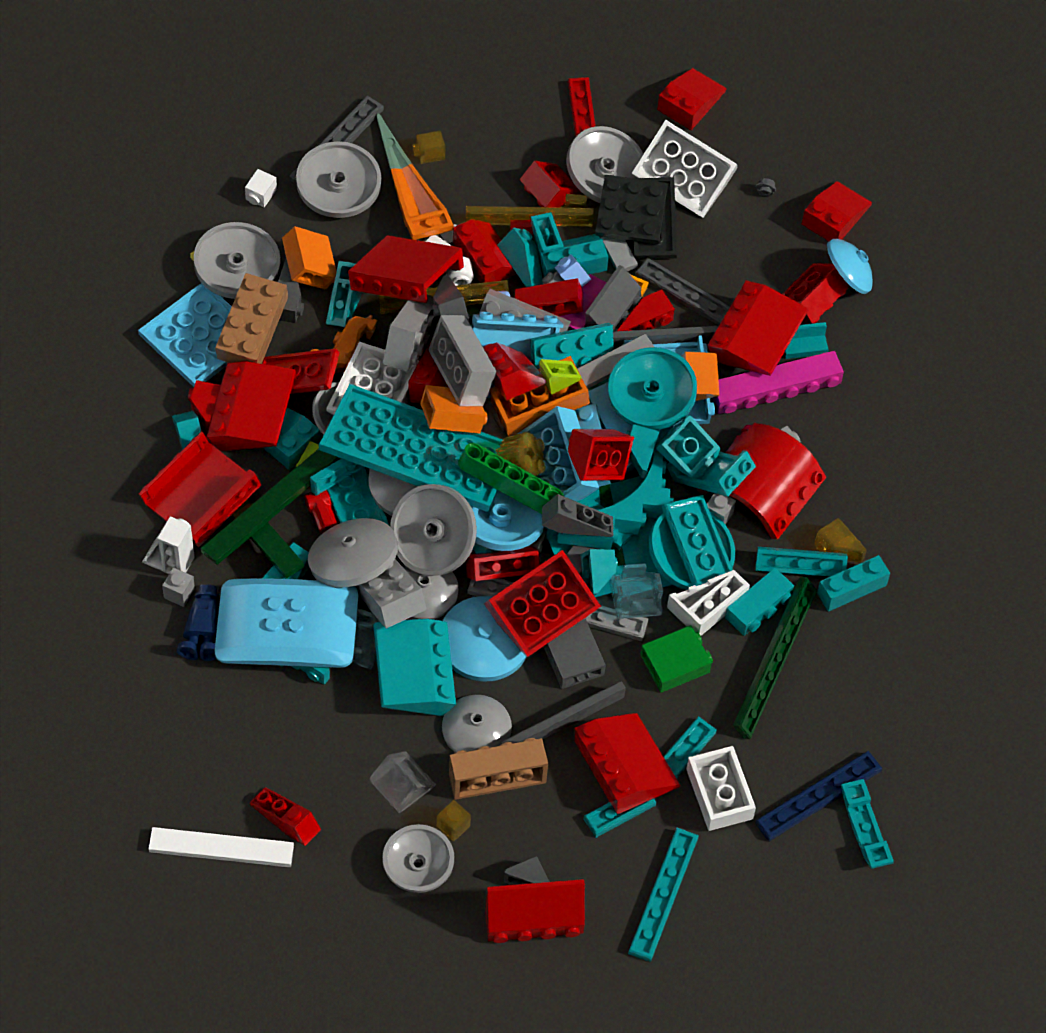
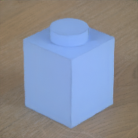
[554,254,592,287]

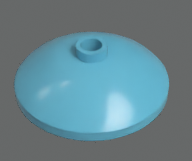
[827,239,873,294]

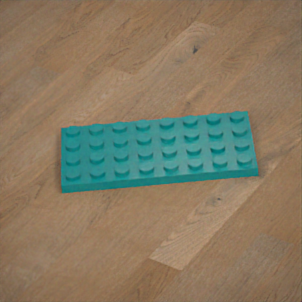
[318,384,516,512]

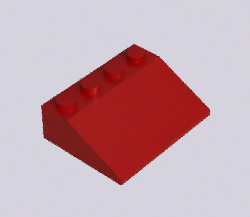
[708,280,809,376]
[207,361,296,451]
[484,550,601,657]
[575,713,680,815]
[485,879,585,943]

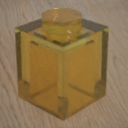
[413,130,445,164]
[437,800,471,841]

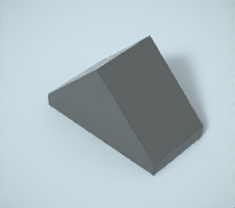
[504,856,550,885]

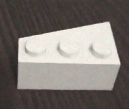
[142,517,194,574]
[667,570,750,636]

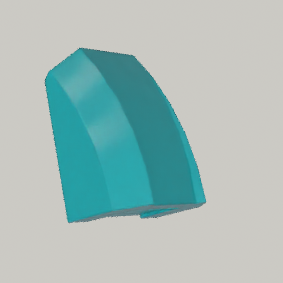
[655,415,720,479]

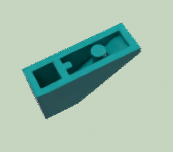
[497,228,543,287]
[326,261,363,328]

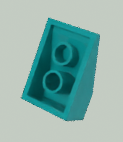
[262,408,321,471]

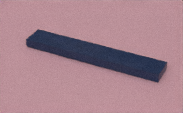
[755,751,882,841]

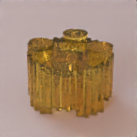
[496,432,546,476]

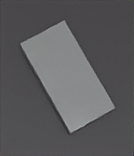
[601,237,638,271]

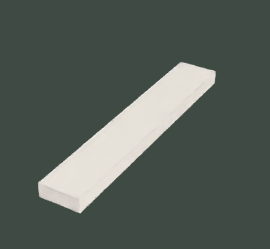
[149,827,294,867]

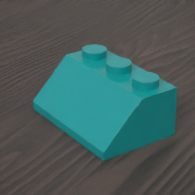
[538,234,609,278]

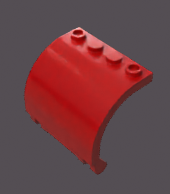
[696,423,826,540]

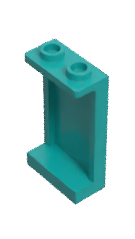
[666,450,756,497]

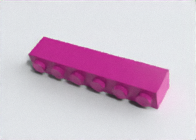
[712,351,844,414]

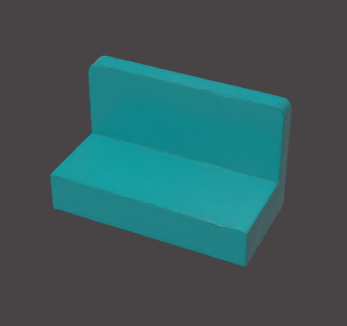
[784,322,829,359]

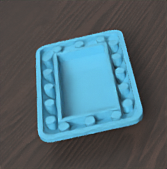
[215,579,359,668]

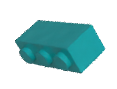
[817,555,890,612]
[725,568,794,636]

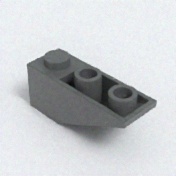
[542,494,613,537]

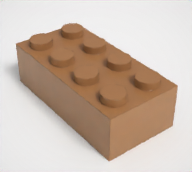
[215,273,288,364]
[449,738,548,800]

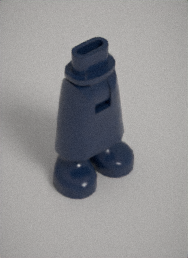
[177,585,219,661]

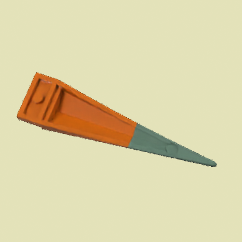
[377,114,453,240]

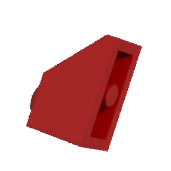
[188,380,221,433]

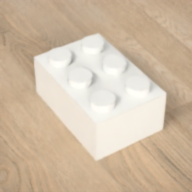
[686,746,756,831]

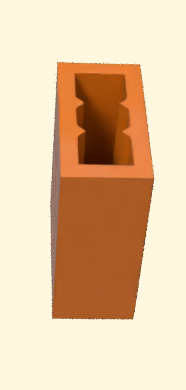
[282,226,337,290]
[420,385,487,434]

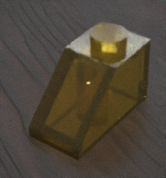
[815,518,867,563]

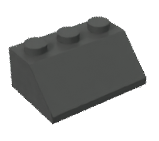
[585,265,642,332]

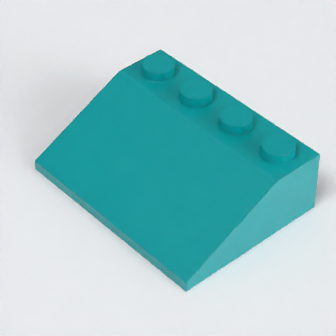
[373,619,456,716]

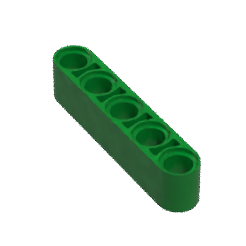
[458,443,563,514]

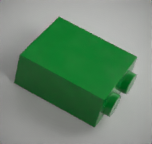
[640,625,713,693]

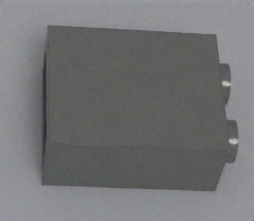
[543,619,606,689]

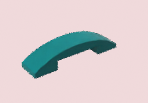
[841,779,894,869]

